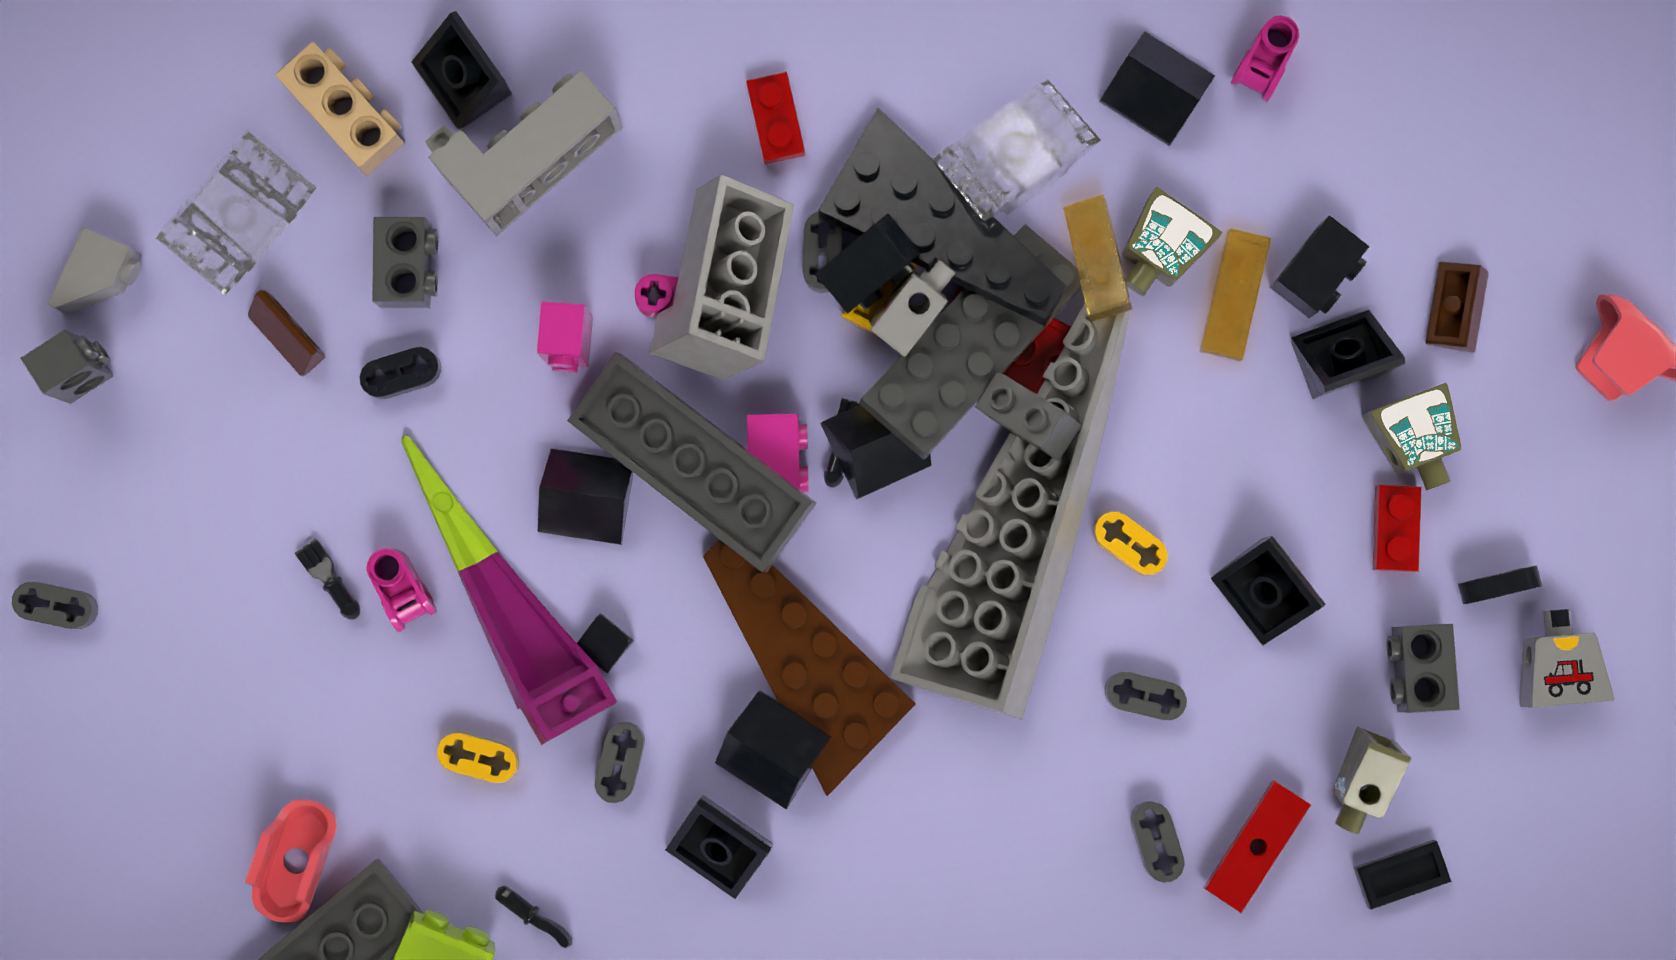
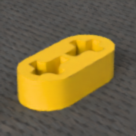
[1093,512,1168,575]
[437,732,519,783]

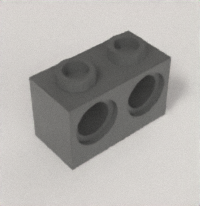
[372,217,438,308]
[20,329,113,404]
[975,371,1082,461]
[1386,624,1460,713]

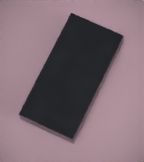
[1353,840,1452,910]

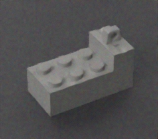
[425,70,623,237]
[649,174,794,380]

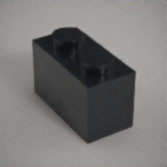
[815,213,921,314]
[1270,215,1370,318]

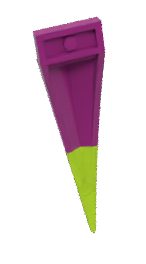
[401,435,617,745]

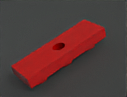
[1203,780,1311,913]

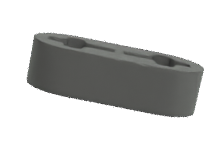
[803,211,842,293]
[12,582,98,629]
[1105,672,1187,720]
[595,722,645,803]
[1130,801,1185,883]

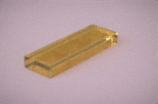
[1063,195,1133,321]
[1199,228,1271,361]

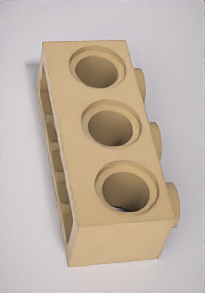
[275,42,404,176]

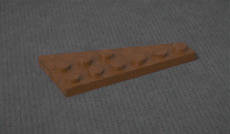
[703,539,916,796]

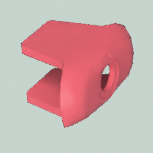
[1576,294,1676,401]
[245,799,337,923]

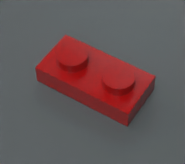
[746,72,805,165]
[1372,485,1422,572]

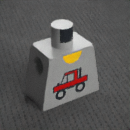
[869,257,956,357]
[1520,609,1614,708]

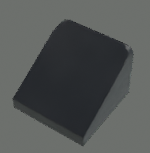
[577,613,635,674]

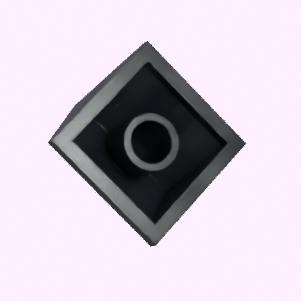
[411,11,512,129]
[1099,31,1215,146]
[1291,310,1405,399]
[820,405,932,500]
[537,448,633,545]
[1210,536,1326,646]
[715,690,832,809]
[665,795,773,899]

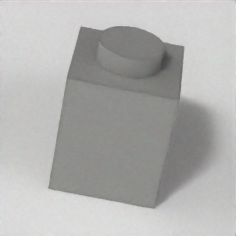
[47,227,142,314]

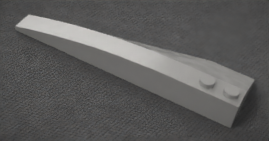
[890,294,1131,720]

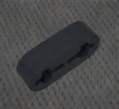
[359,347,441,399]
[1458,565,1542,605]

